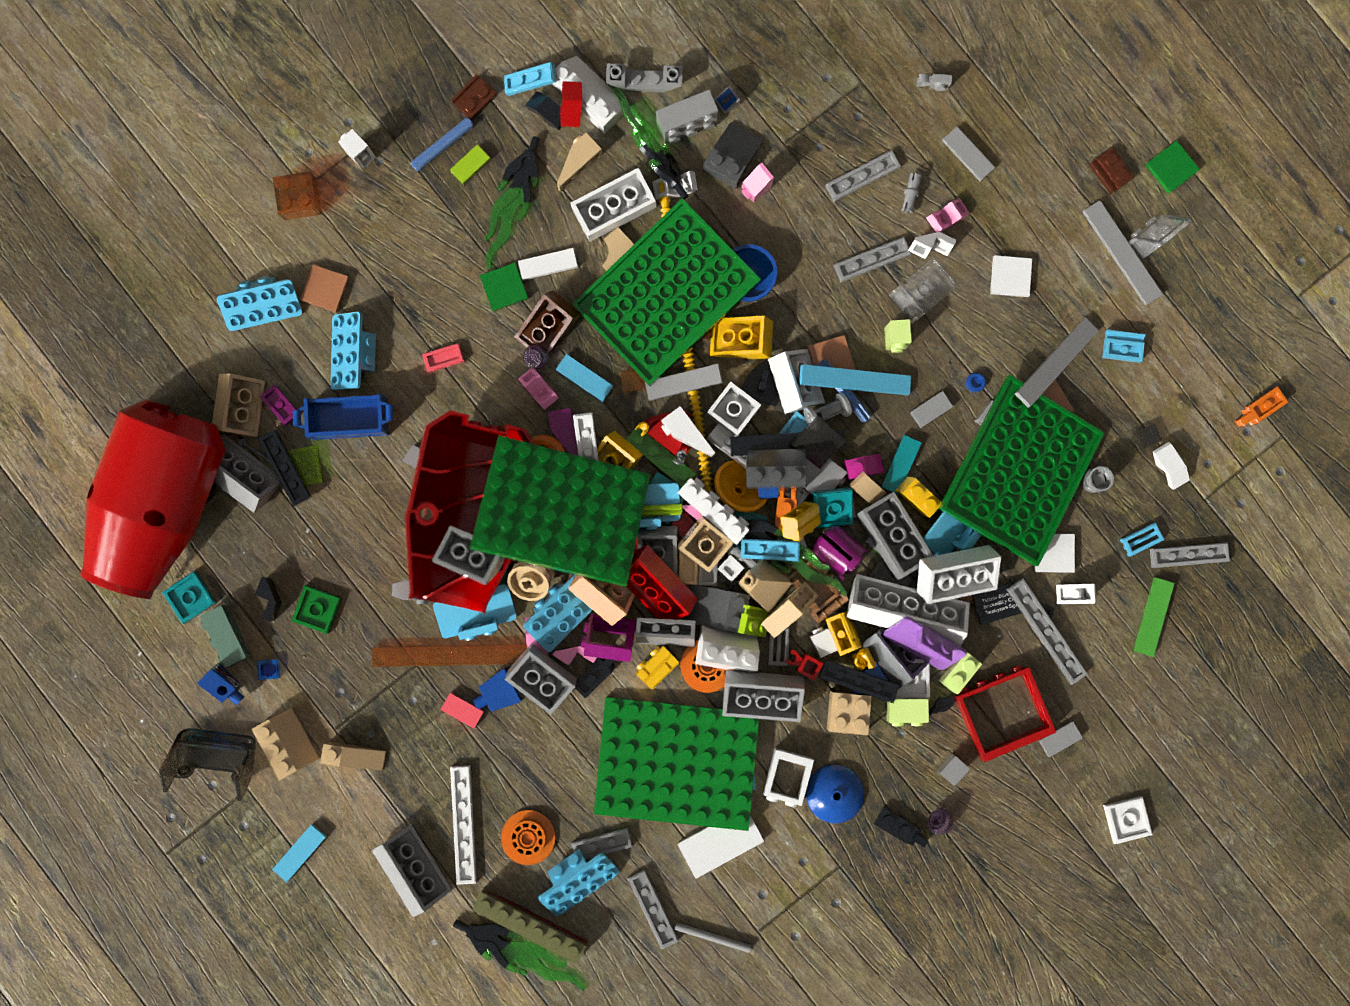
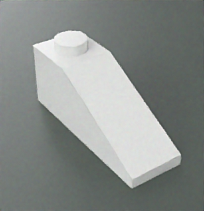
[661,406,715,457]

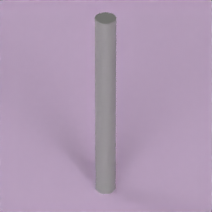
[674,922,751,953]

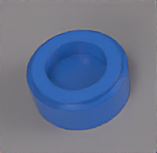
[965,373,986,393]

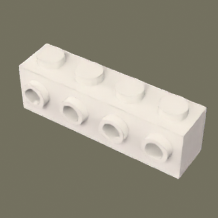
[678,478,750,545]

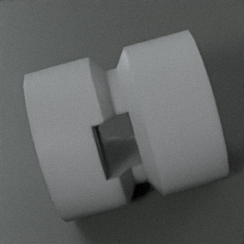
[1081,466,1114,493]

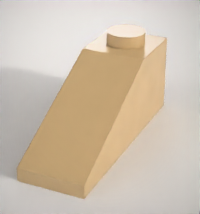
[557,133,602,192]
[320,741,386,771]

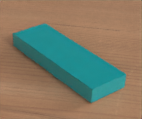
[881,435,921,495]

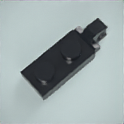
[575,658,615,698]
[874,807,928,848]

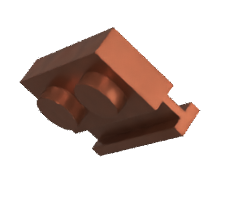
[451,74,497,121]
[1088,147,1135,195]

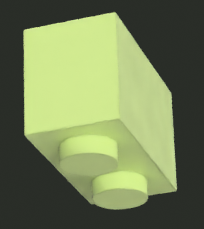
[884,320,912,353]
[938,652,982,694]
[886,698,929,726]

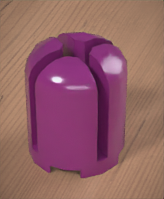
[813,526,869,581]

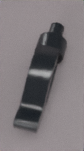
[929,694,955,715]

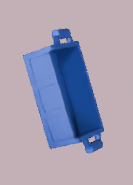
[293,394,394,440]

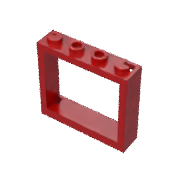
[955,665,1056,762]

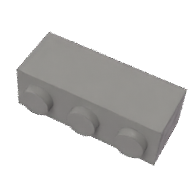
[636,618,696,647]

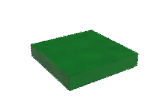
[1145,140,1200,194]
[480,263,528,312]
[291,585,342,634]

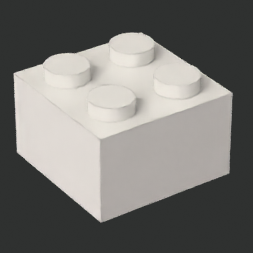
[707,382,761,437]

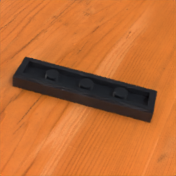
[258,430,312,506]
[819,659,899,703]

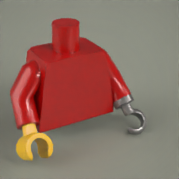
[635,409,692,465]

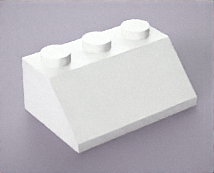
[768,349,825,414]
[695,626,760,672]

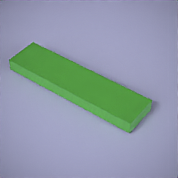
[1133,578,1175,657]

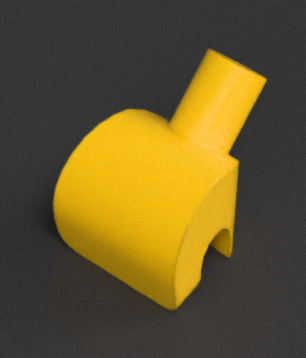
[852,648,876,670]

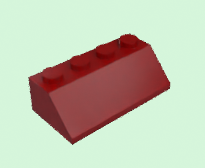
[626,544,698,620]

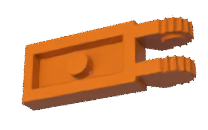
[774,488,798,537]

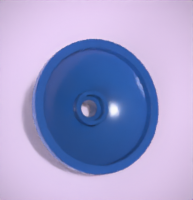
[733,244,777,302]
[806,764,864,823]

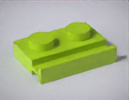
[738,605,771,638]

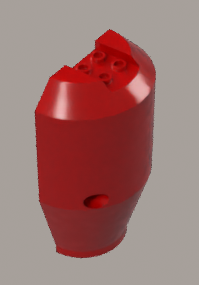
[80,399,225,599]
[405,410,535,614]

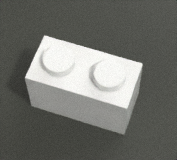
[338,129,376,170]

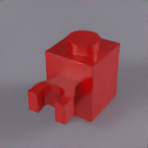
[785,649,824,681]

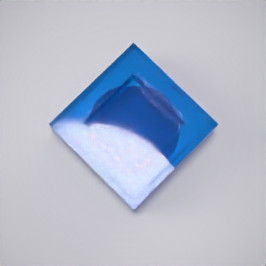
[257,659,279,680]

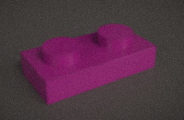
[260,384,297,426]

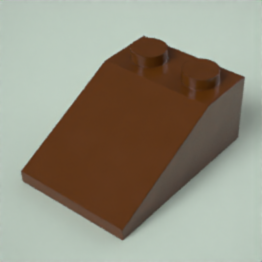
[514,290,582,361]

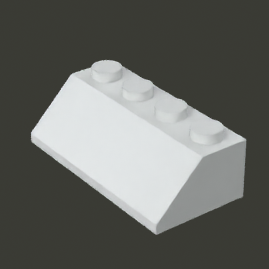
[552,56,631,134]

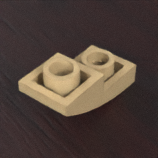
[849,471,887,505]

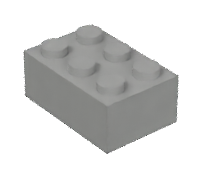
[656,90,718,144]
[505,643,577,715]

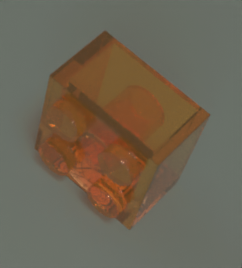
[273,171,322,220]

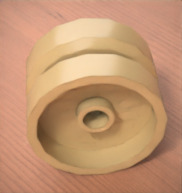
[507,560,556,601]

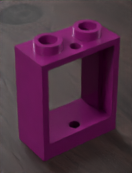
[581,614,637,662]

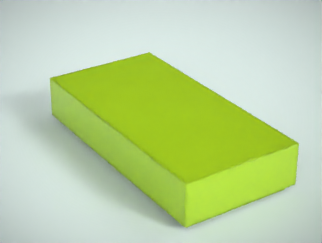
[450,145,491,185]

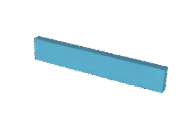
[800,364,911,395]

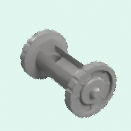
[804,392,852,431]

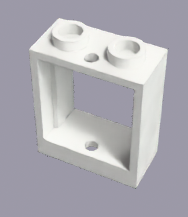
[763,748,814,808]

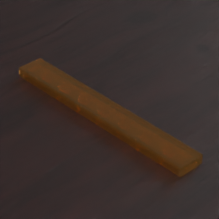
[372,644,527,667]

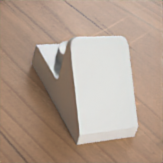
[1056,584,1096,604]

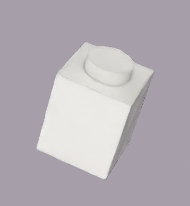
[809,626,838,658]

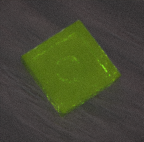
[288,445,324,486]

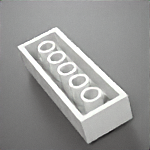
[847,574,970,647]

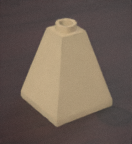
[739,559,792,613]

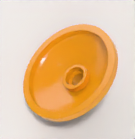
[714,460,768,512]

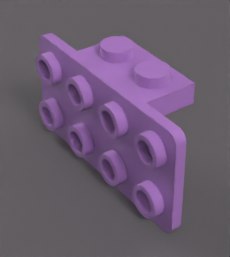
[883,616,967,670]

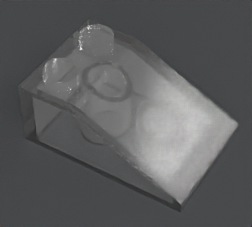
[1128,214,1192,260]
[889,257,958,323]

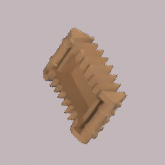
[779,548,849,623]

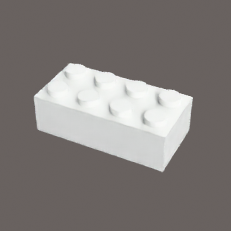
[571,168,656,242]
[917,545,1001,604]

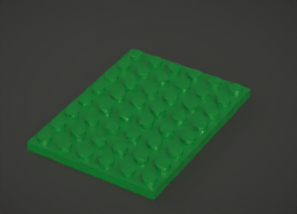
[572,198,761,387]
[939,375,1104,566]
[470,435,650,587]
[594,697,759,831]

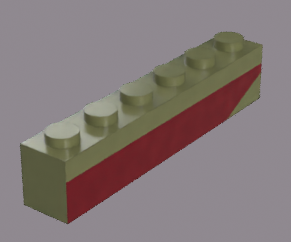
[472,887,588,964]

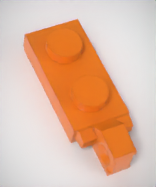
[1235,386,1289,427]

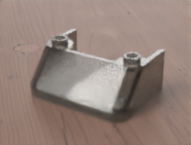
[159,728,256,802]

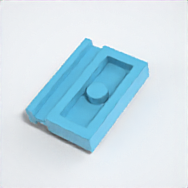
[1102,330,1145,363]

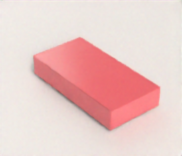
[422,343,465,373]
[441,693,484,728]

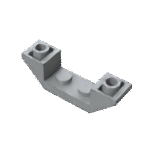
[606,63,683,92]

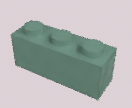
[200,605,252,668]

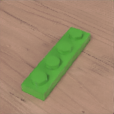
[626,426,696,487]

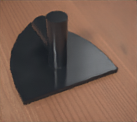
[741,360,779,406]

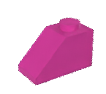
[843,454,884,481]

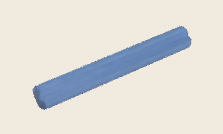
[411,117,474,171]
[818,359,871,423]

